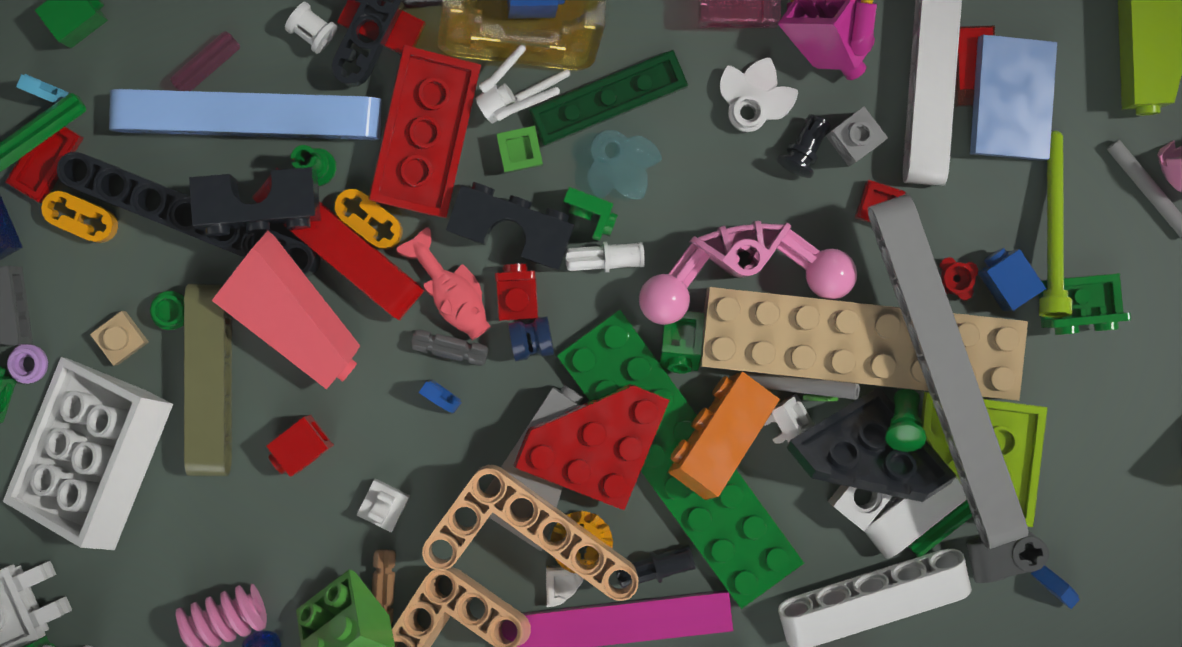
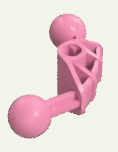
[639,221,857,325]

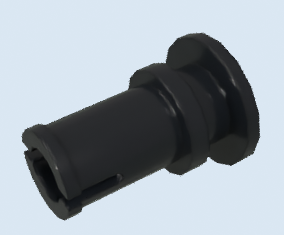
[777,114,831,178]

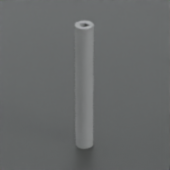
[1107,139,1182,239]
[744,371,860,400]

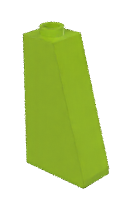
[1118,0,1182,116]

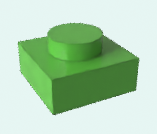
[496,126,543,174]

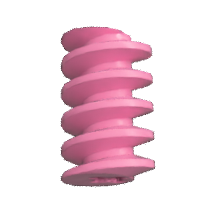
[176,584,267,647]

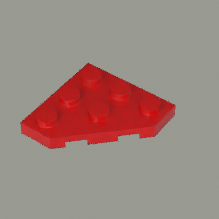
[513,384,670,510]

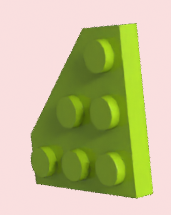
[921,392,1048,527]

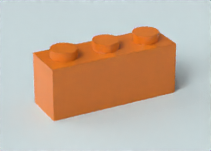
[668,371,780,500]

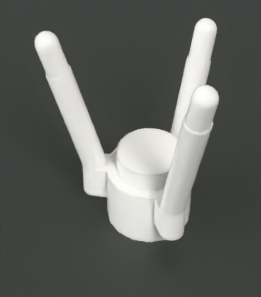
[476,45,570,124]

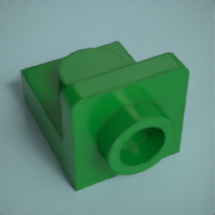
[563,187,618,242]
[660,311,705,374]

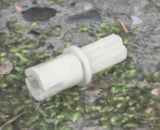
[565,241,644,273]

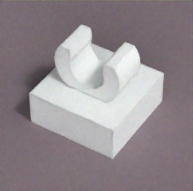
[764,393,815,444]
[357,479,410,533]

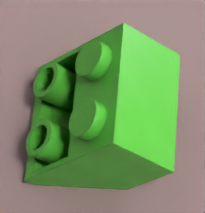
[296,569,395,647]

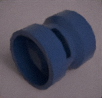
[509,316,554,362]

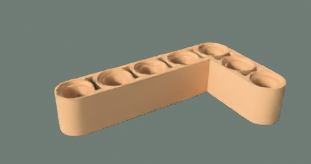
[422,465,639,601]
[392,567,531,647]

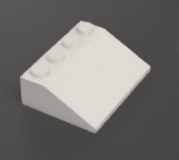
[3,357,173,550]

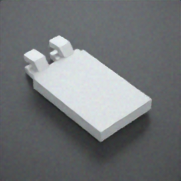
[0,561,72,647]

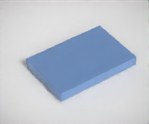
[970,35,1057,161]

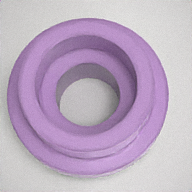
[7,344,48,384]

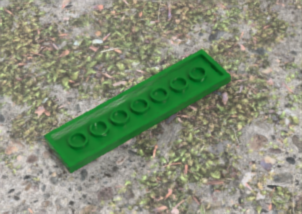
[557,310,804,609]

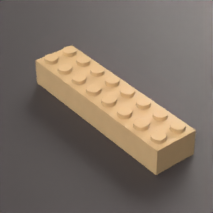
[699,287,1028,401]

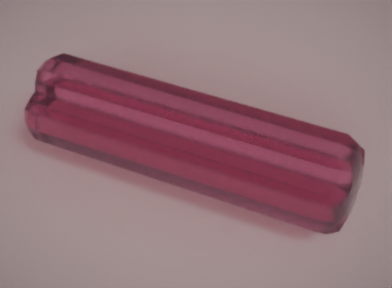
[170,31,240,91]

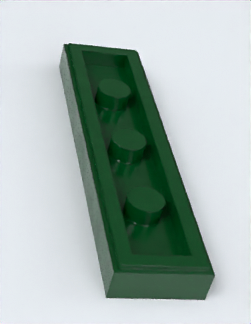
[529,49,688,147]

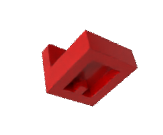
[495,264,539,321]

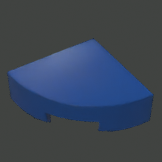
[418,380,462,414]
[1031,565,1080,609]

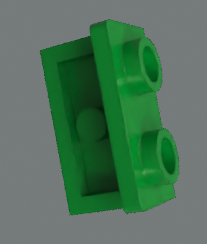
[1038,273,1131,335]

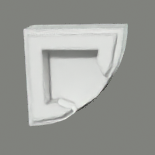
[546,566,583,607]

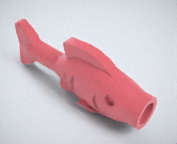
[396,227,491,341]

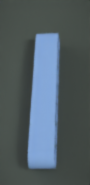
[109,89,382,140]

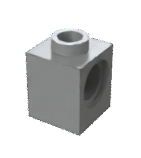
[826,106,888,166]

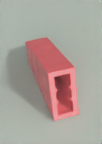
[212,231,360,389]

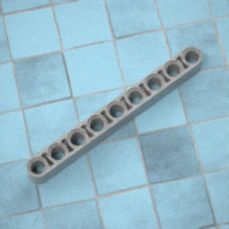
[868,194,1028,550]

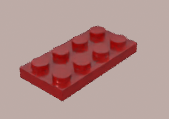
[368,45,481,218]

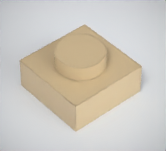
[90,311,149,366]

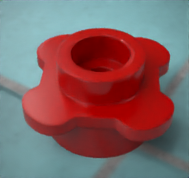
[940,257,978,300]

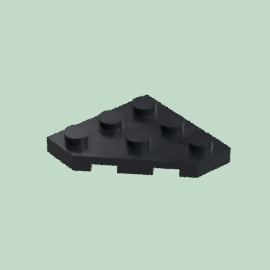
[787,387,956,502]

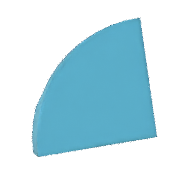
[16,74,69,103]

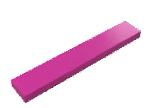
[502,590,733,647]

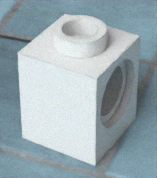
[828,485,893,531]

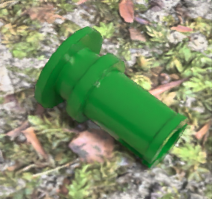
[291,145,337,187]
[885,389,927,452]

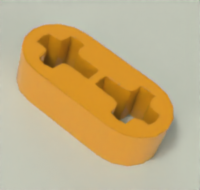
[335,189,403,249]
[41,191,118,243]

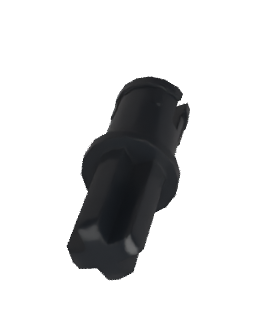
[616,545,695,588]

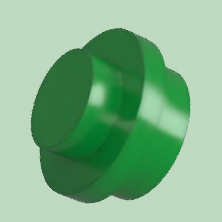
[150,291,184,330]

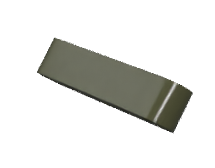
[184,284,232,476]

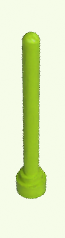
[1039,131,1072,318]

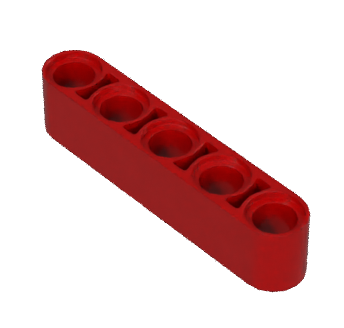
[252,167,425,321]

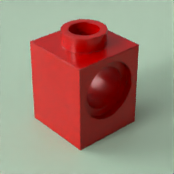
[266,415,334,477]

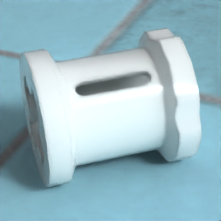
[285,2,338,54]

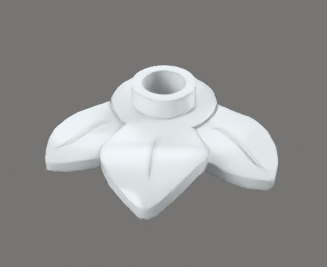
[720,57,798,132]

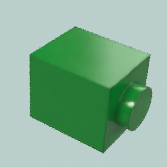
[35,0,108,48]

